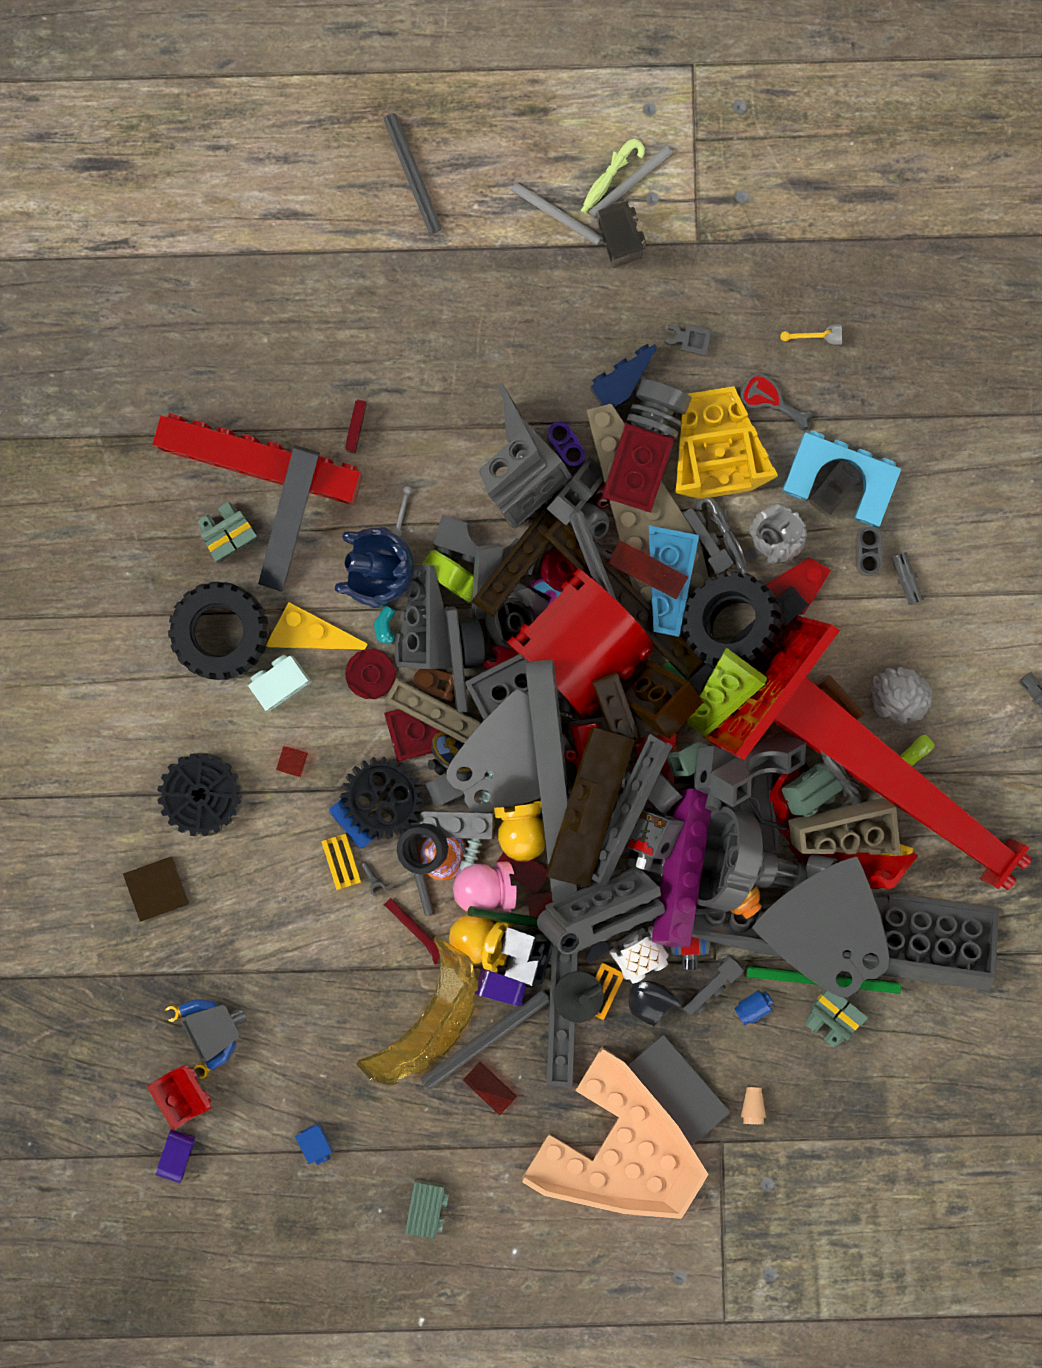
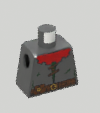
[626,807,684,871]

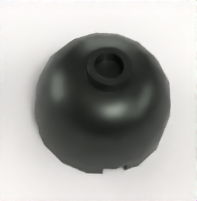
[485,597,536,649]

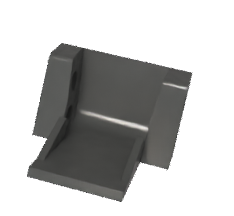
[479,383,572,529]

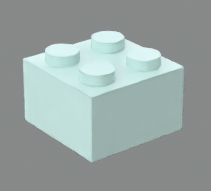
[248,655,312,711]

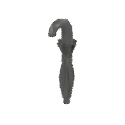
[695,497,748,575]
[820,751,862,807]

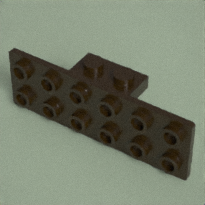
[546,727,635,888]

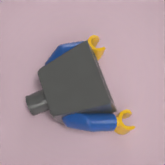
[165,999,246,1079]

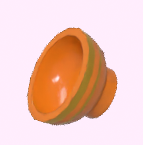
[730,885,762,919]

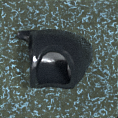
[628,980,682,1027]

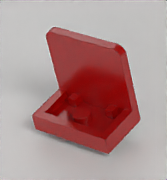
[146,1064,212,1130]

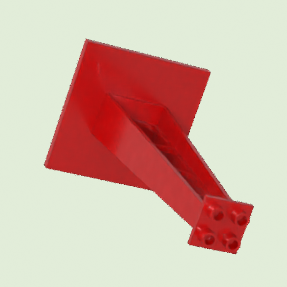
[703,615,1032,890]

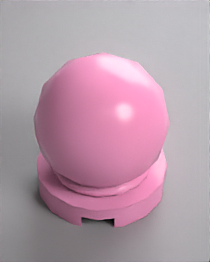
[453,861,516,913]

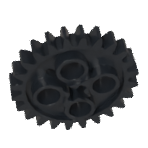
[339,756,424,840]

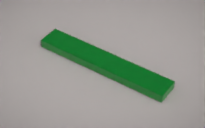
[745,965,901,994]

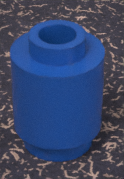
[734,990,774,1025]

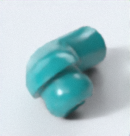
[374,605,395,645]

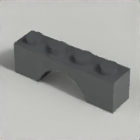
[433,515,536,579]
[710,730,806,807]

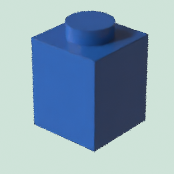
[295,1122,333,1165]

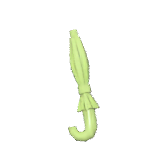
[581,138,645,214]

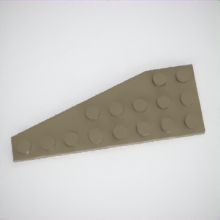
[586,404,709,605]

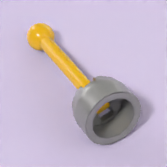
[780,324,842,345]

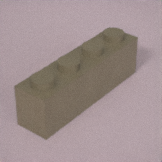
[788,798,901,855]

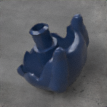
[335,527,414,608]

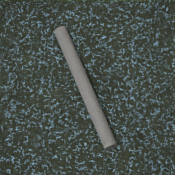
[588,146,672,219]
[511,182,602,245]

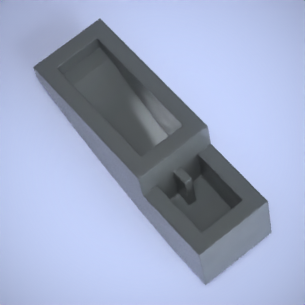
[547,457,604,525]

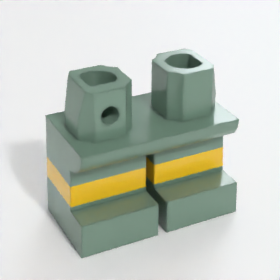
[198,502,259,563]
[804,989,868,1048]

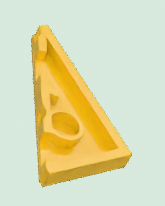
[266,602,368,650]

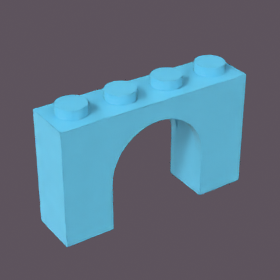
[781,431,901,528]

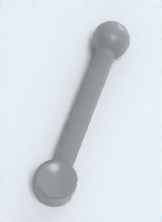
[392,486,413,537]

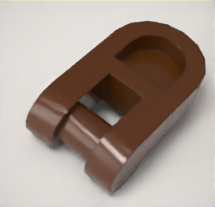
[414,668,455,702]

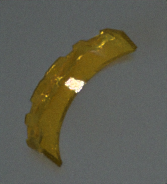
[356,936,478,1085]

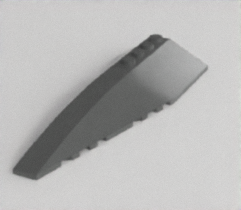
[692,894,999,991]

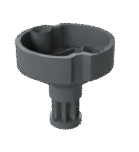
[697,807,807,912]

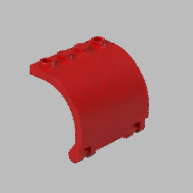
[507,568,654,720]

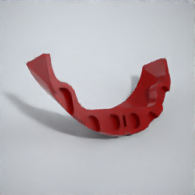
[770,769,918,890]

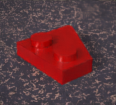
[766,557,831,614]

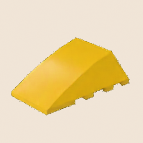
[676,386,778,499]

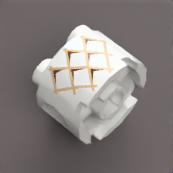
[609,926,669,983]

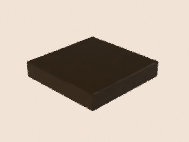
[123,856,189,922]

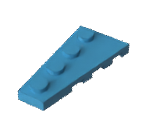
[648,525,699,637]

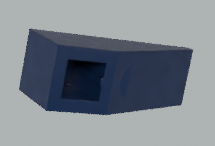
[590,344,657,409]

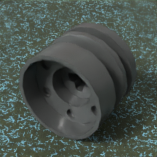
[627,379,692,439]

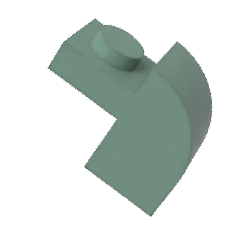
[667,743,709,781]

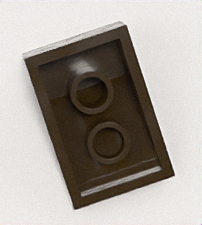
[621,659,704,739]

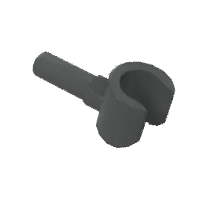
[361,861,386,897]

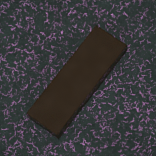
[592,672,641,746]

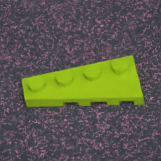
[687,648,767,737]

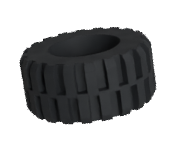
[682,571,786,670]
[168,581,269,680]

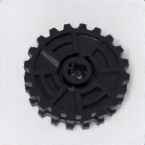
[157,753,243,836]

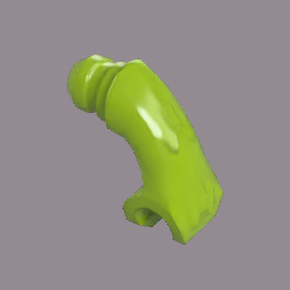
[899,735,935,767]

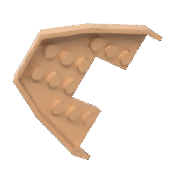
[522,1046,709,1219]

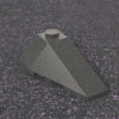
[395,565,452,669]

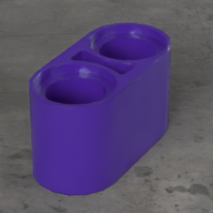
[548,422,585,468]
[474,968,527,1006]
[156,1129,196,1183]

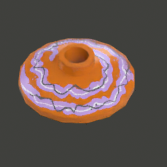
[418,837,467,880]

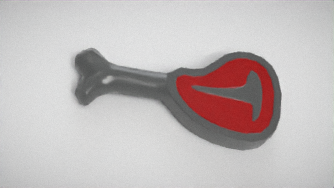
[740,373,813,430]

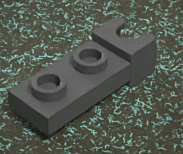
[683,508,734,576]
[682,955,744,1016]

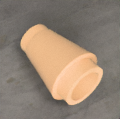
[741,1087,767,1125]

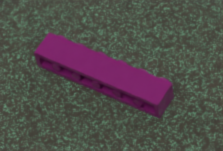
[652,789,711,947]

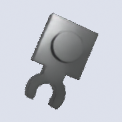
[664,325,712,356]

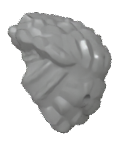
[749,503,807,564]
[870,667,933,723]

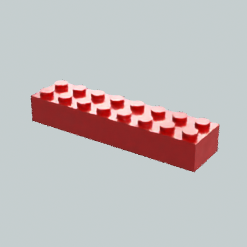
[152,413,363,506]

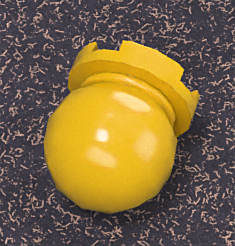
[494,801,546,862]
[449,914,513,973]

